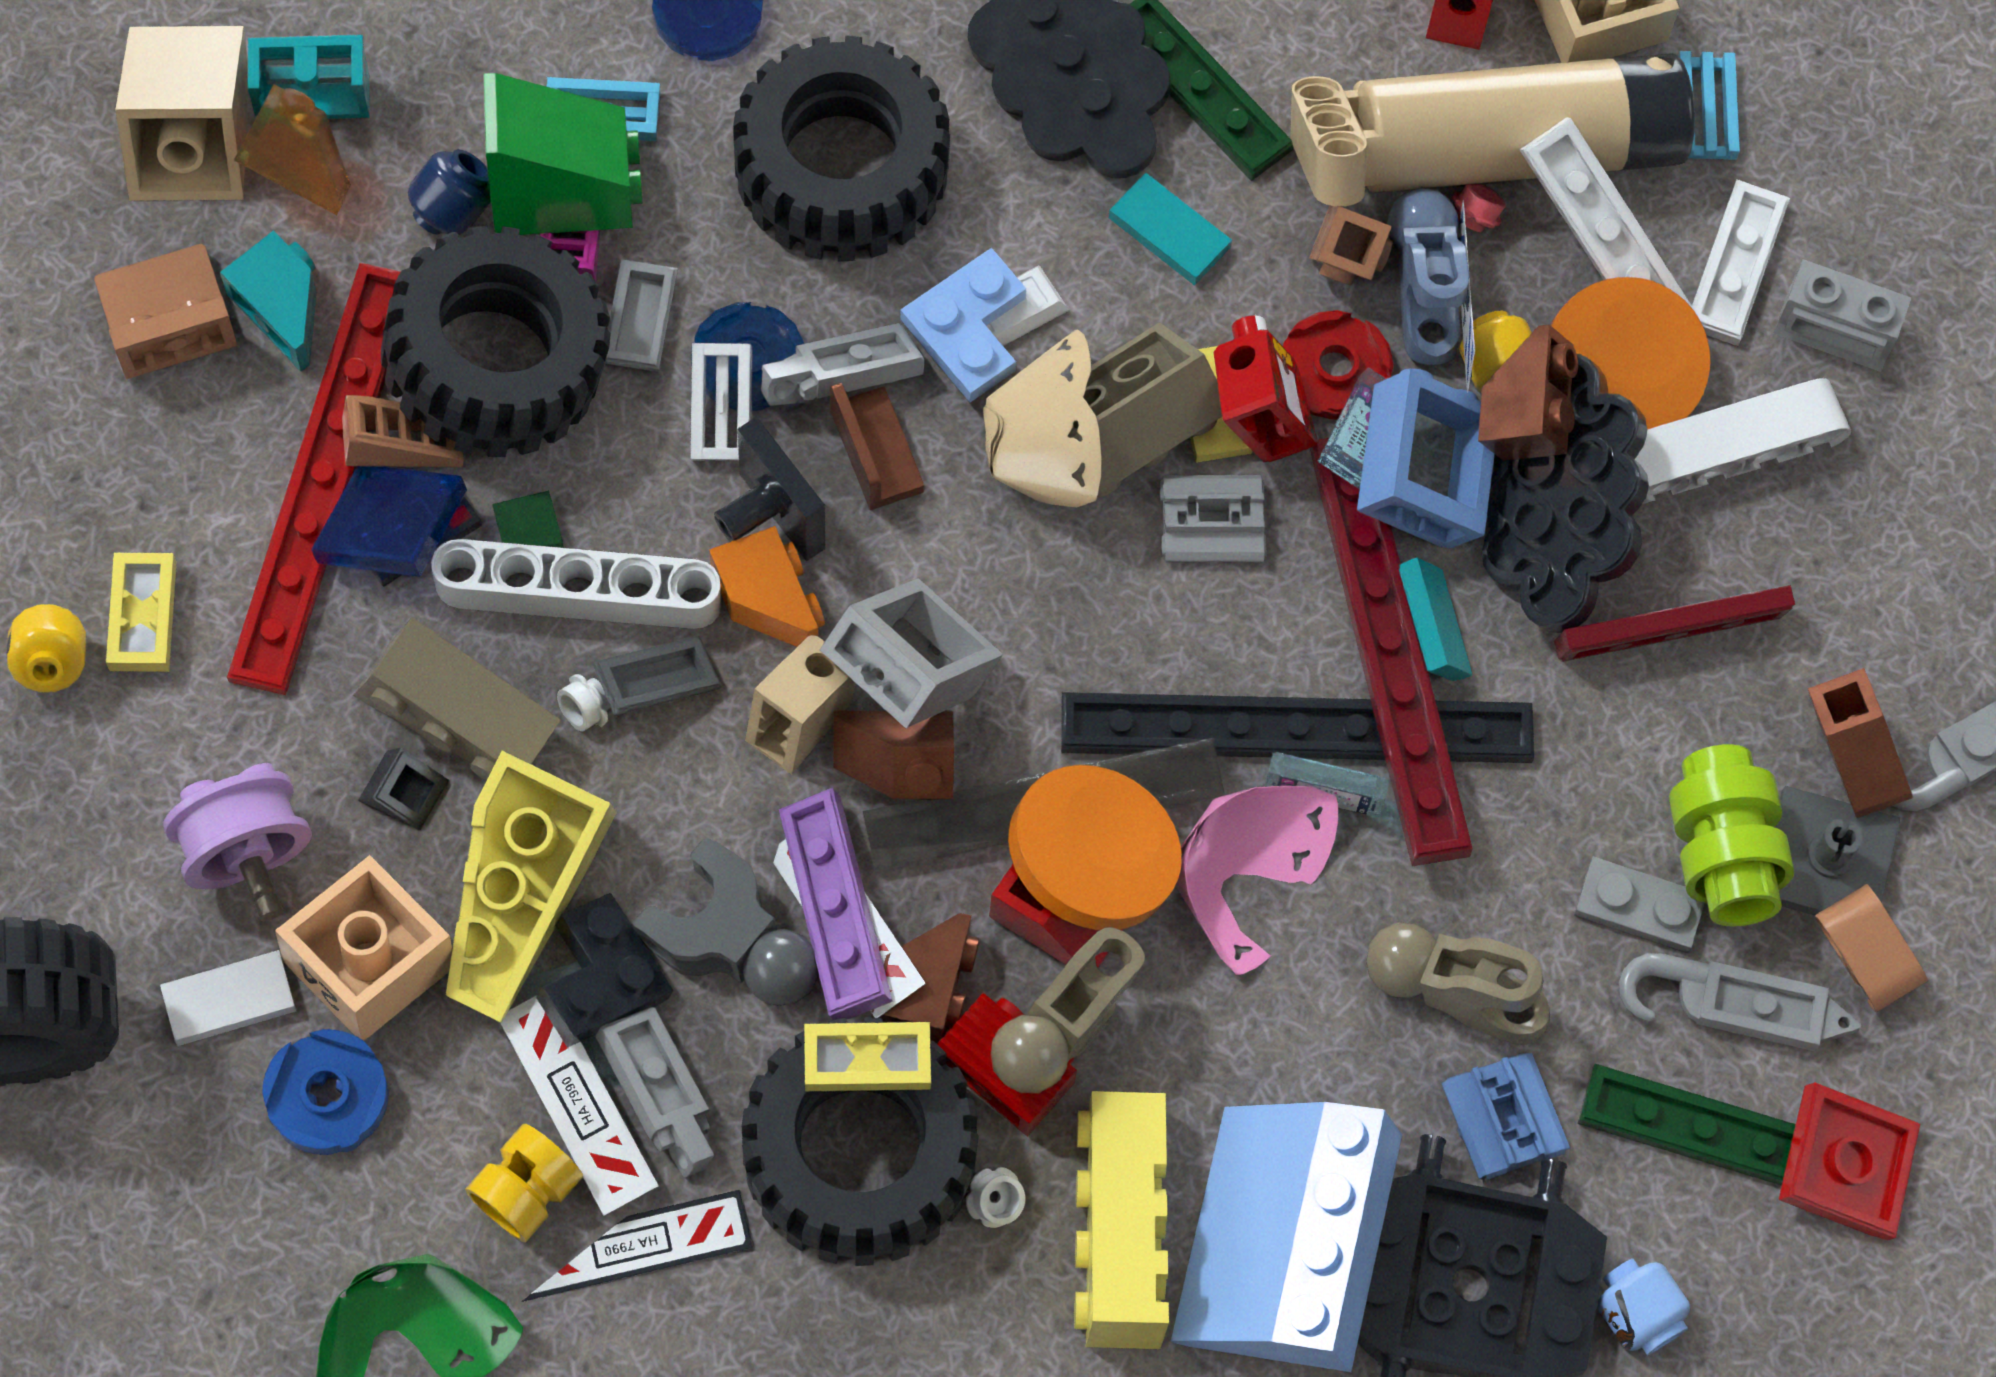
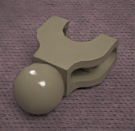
[1366,922,1550,1045]
[991,927,1145,1093]

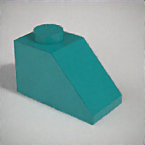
[220,230,317,372]

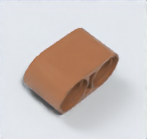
[1815,884,1928,1013]

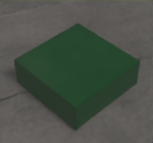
[492,490,564,548]

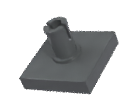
[1775,786,1901,915]

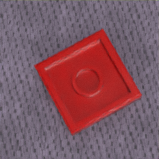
[1779,1082,1921,1240]

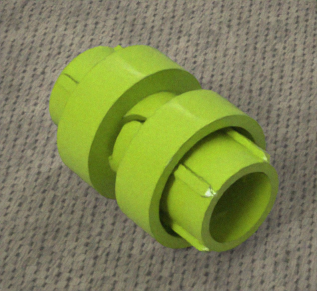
[1669,744,1794,926]

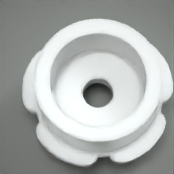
[557,674,611,731]
[966,1167,1025,1228]

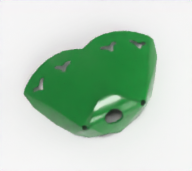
[316,1254,523,1377]

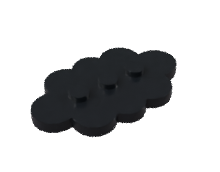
[967,0,1171,178]
[1481,354,1649,633]

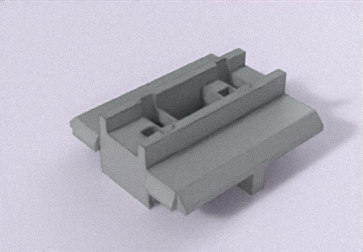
[1160,475,1267,566]

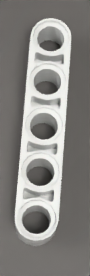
[1635,378,1851,504]
[431,539,722,629]

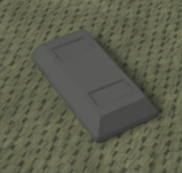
[593,636,722,715]

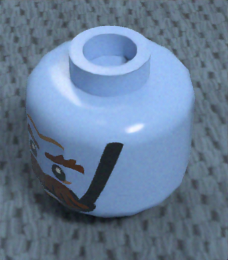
[1597,1258,1690,1356]

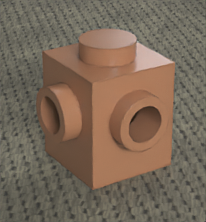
[1309,205,1393,286]

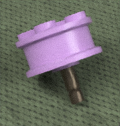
[163,763,312,921]

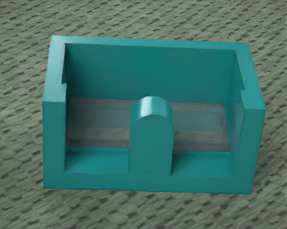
[248,35,370,121]

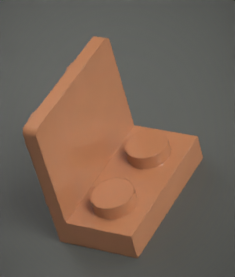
[94,244,238,379]

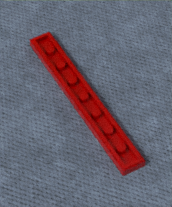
[227,263,401,695]

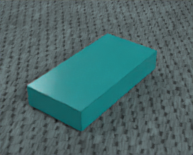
[1108,173,1232,286]
[1399,557,1473,681]

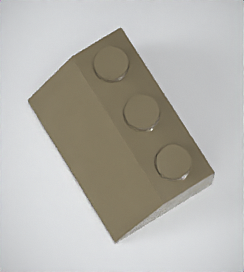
[1068,322,1222,498]

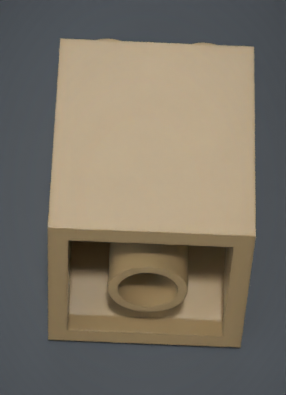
[115,26,248,201]

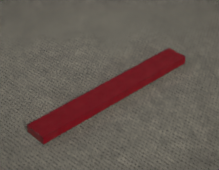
[1310,433,1473,866]

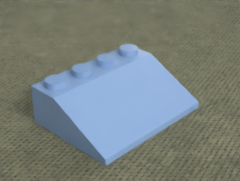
[1171,1102,1402,1372]

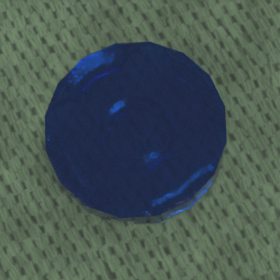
[652,0,763,61]
[691,302,804,411]

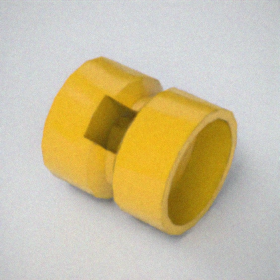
[465,1124,583,1242]

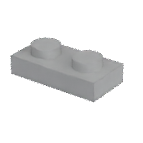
[1574,856,1705,953]

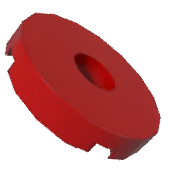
[1283,310,1394,420]

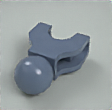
[1387,187,1470,365]

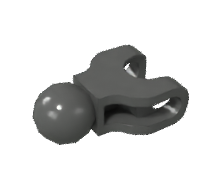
[631,838,819,1006]

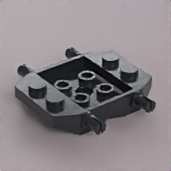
[1358,1134,1607,1377]

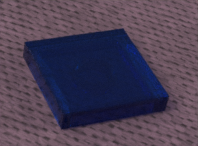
[311,466,467,577]

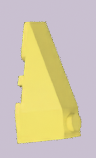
[446,751,617,1023]

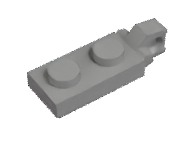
[761,323,925,406]
[595,1007,714,1178]

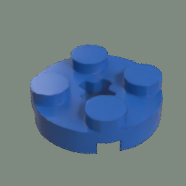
[262,1029,389,1155]

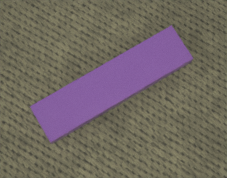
[779,787,893,1020]

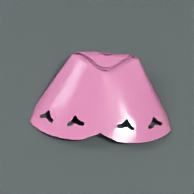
[1175,786,1338,975]

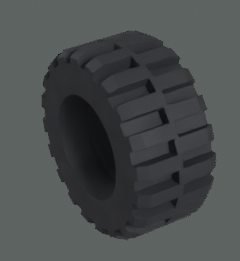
[733,35,950,262]
[381,226,611,457]
[0,917,119,1087]
[741,1017,979,1266]

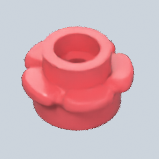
[1452,184,1506,232]

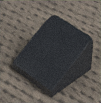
[358,748,449,830]

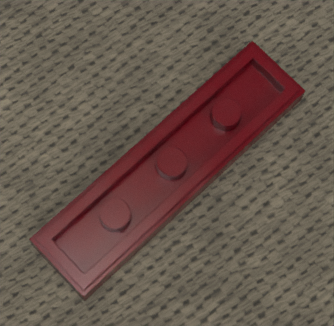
[1554,585,1795,662]

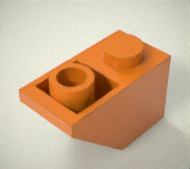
[709,526,825,647]

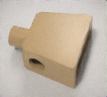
[745,635,856,775]

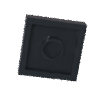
[714,416,825,561]

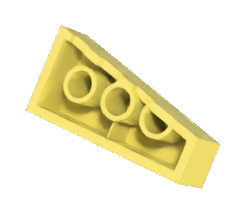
[1074,1091,1169,1349]

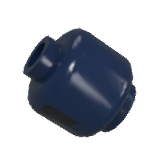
[407,149,491,235]

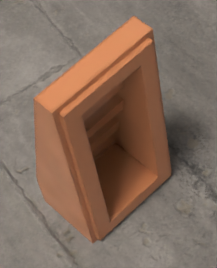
[342,395,464,467]

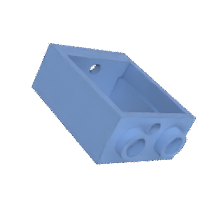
[1357,368,1494,548]

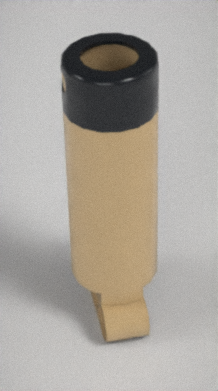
[1290,53,1695,206]

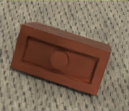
[830,382,925,510]

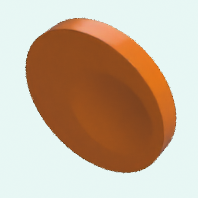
[1550,277,1710,430]
[1008,765,1182,930]

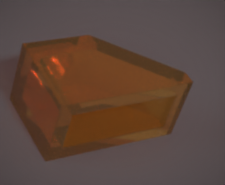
[234,84,351,216]

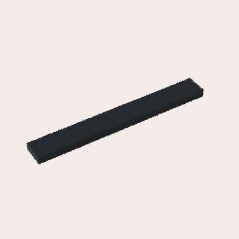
[1061,692,1534,763]

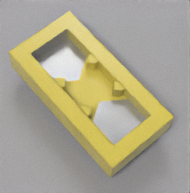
[106,553,177,672]
[804,1022,931,1091]

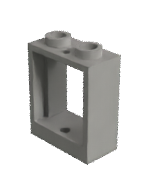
[820,578,1003,728]

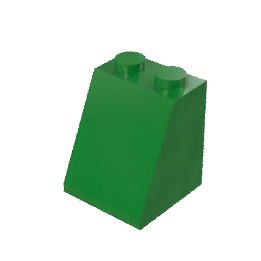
[483,73,643,235]

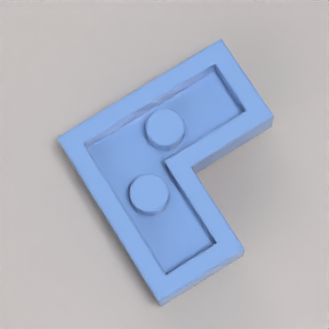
[900,248,1026,402]

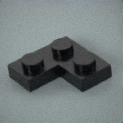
[536,893,674,1048]

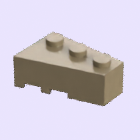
[353,617,561,781]

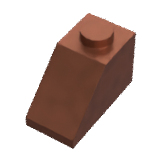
[833,710,954,799]

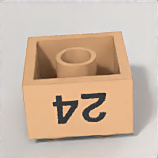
[275,855,452,1041]

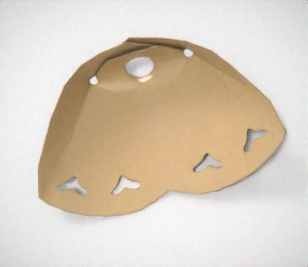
[983,330,1102,508]

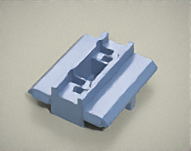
[1442,1053,1570,1180]

